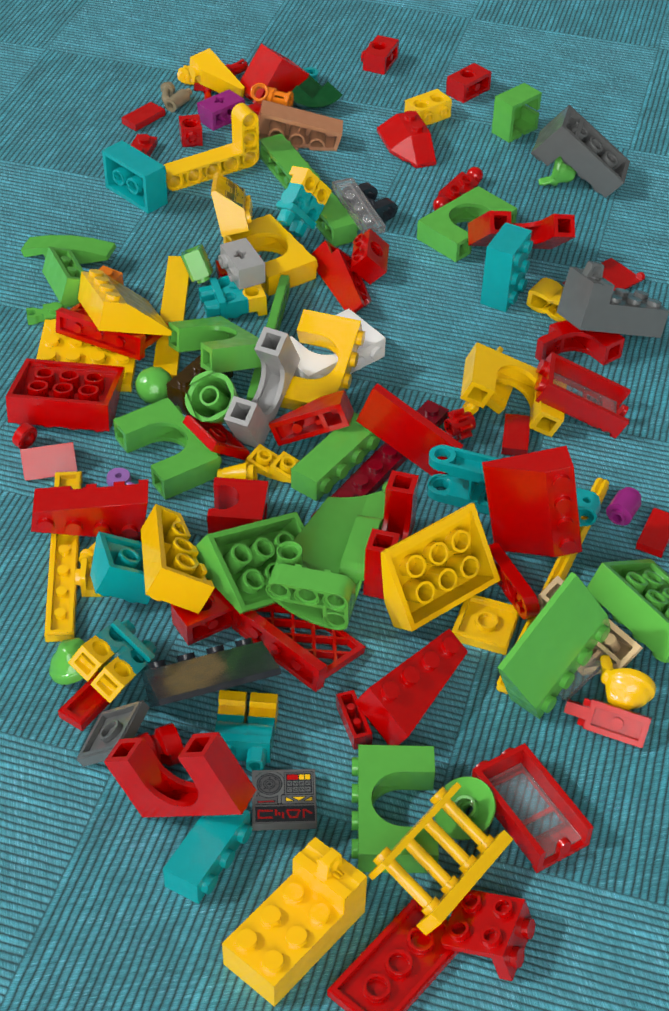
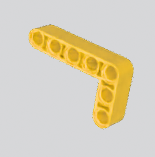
[164,103,259,191]

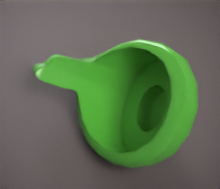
[538,156,577,186]
[49,637,110,685]

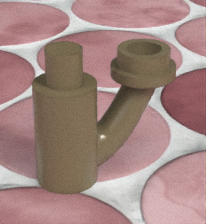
[160,82,192,112]

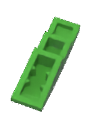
[21,235,116,265]

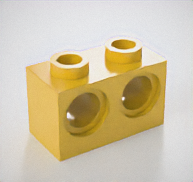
[404,89,452,126]

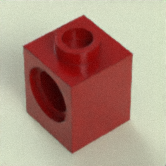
[178,114,203,147]

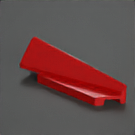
[311,240,372,314]

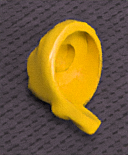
[600,655,656,710]

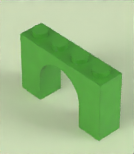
[417,186,518,262]
[169,316,261,373]
[113,398,222,500]
[351,745,439,873]

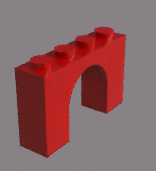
[468,210,575,249]
[363,470,419,599]
[104,732,256,818]

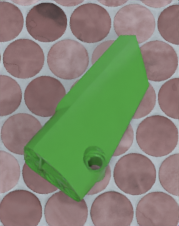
[265,491,385,630]

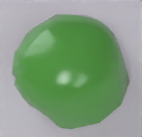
[135,366,172,404]

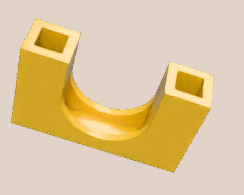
[223,214,318,296]
[280,309,365,410]
[460,342,566,437]

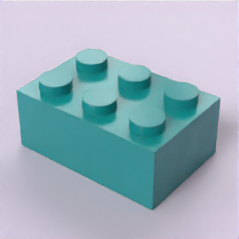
[102,140,168,214]
[480,222,533,312]

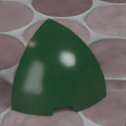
[291,75,342,109]

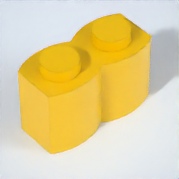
[526,278,566,322]

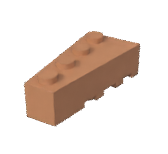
[258,100,343,151]

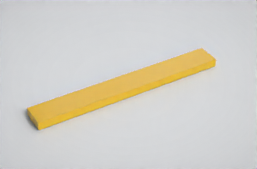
[153,256,190,379]
[44,471,83,642]

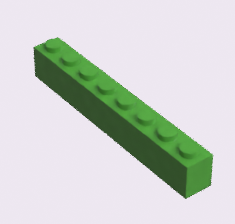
[259,134,359,247]

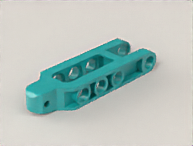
[427,445,601,526]

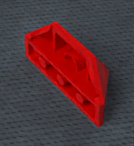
[377,111,436,168]

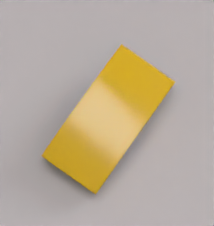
[245,444,300,483]

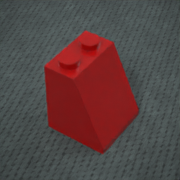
[240,43,310,104]

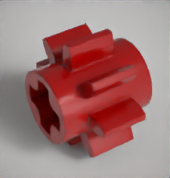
[444,408,476,441]

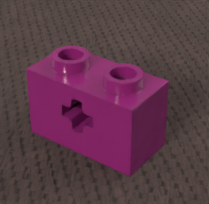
[197,89,245,131]

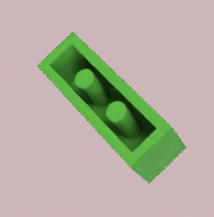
[42,246,84,307]

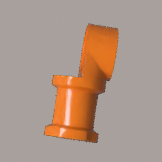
[250,83,294,107]

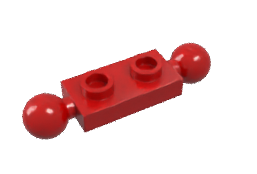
[433,167,483,211]

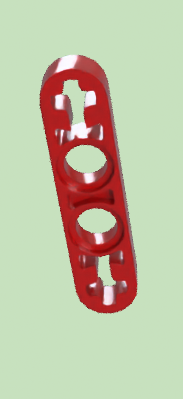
[488,543,540,620]

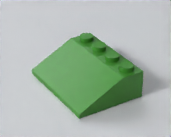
[196,512,304,614]
[587,559,669,663]
[497,572,610,719]

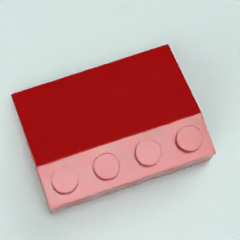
[6,358,125,432]
[482,446,582,557]

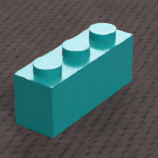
[163,809,253,904]

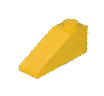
[189,48,245,98]

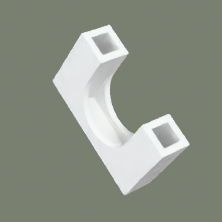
[290,309,386,379]

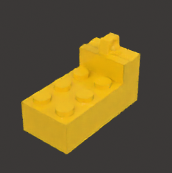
[222,837,367,1007]

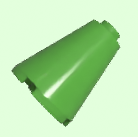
[185,370,238,424]

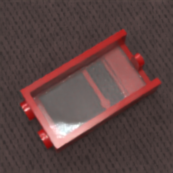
[534,352,631,439]
[472,743,593,873]

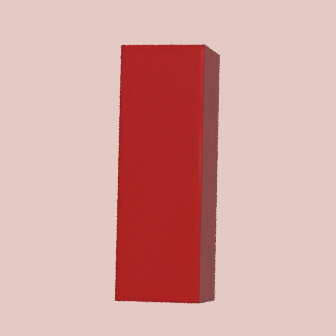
[336,690,372,750]

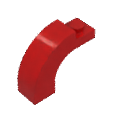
[535,320,625,366]

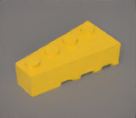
[141,504,215,614]

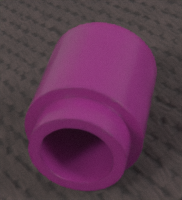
[606,487,641,526]

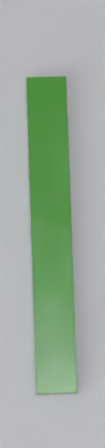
[246,275,290,401]

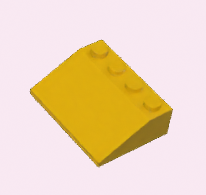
[78,269,172,336]
[381,503,500,632]

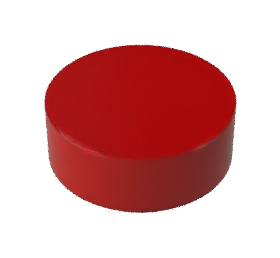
[12,423,37,449]

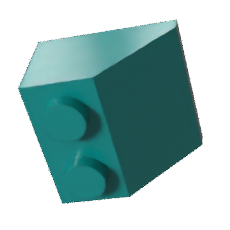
[90,532,151,605]

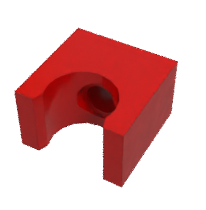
[207,477,269,534]

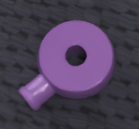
[106,468,135,486]

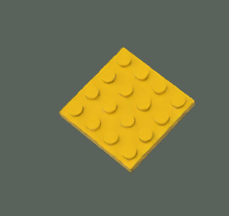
[36,319,137,392]

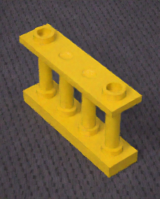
[368,782,513,935]

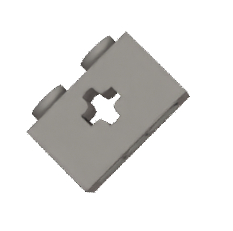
[218,238,265,290]

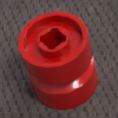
[134,723,184,767]

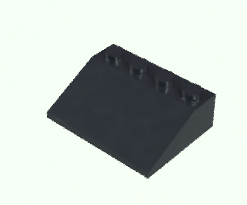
[141,637,282,707]

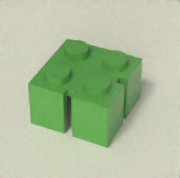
[491,83,542,143]

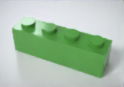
[291,412,380,501]

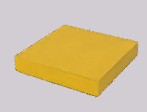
[452,595,520,655]

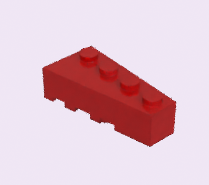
[31,479,149,541]
[355,628,468,745]

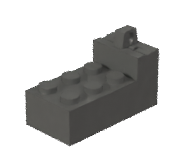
[531,104,630,198]
[557,261,669,338]

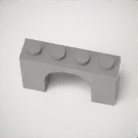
[224,326,300,448]

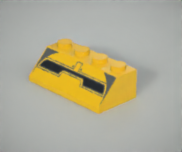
[211,173,253,237]

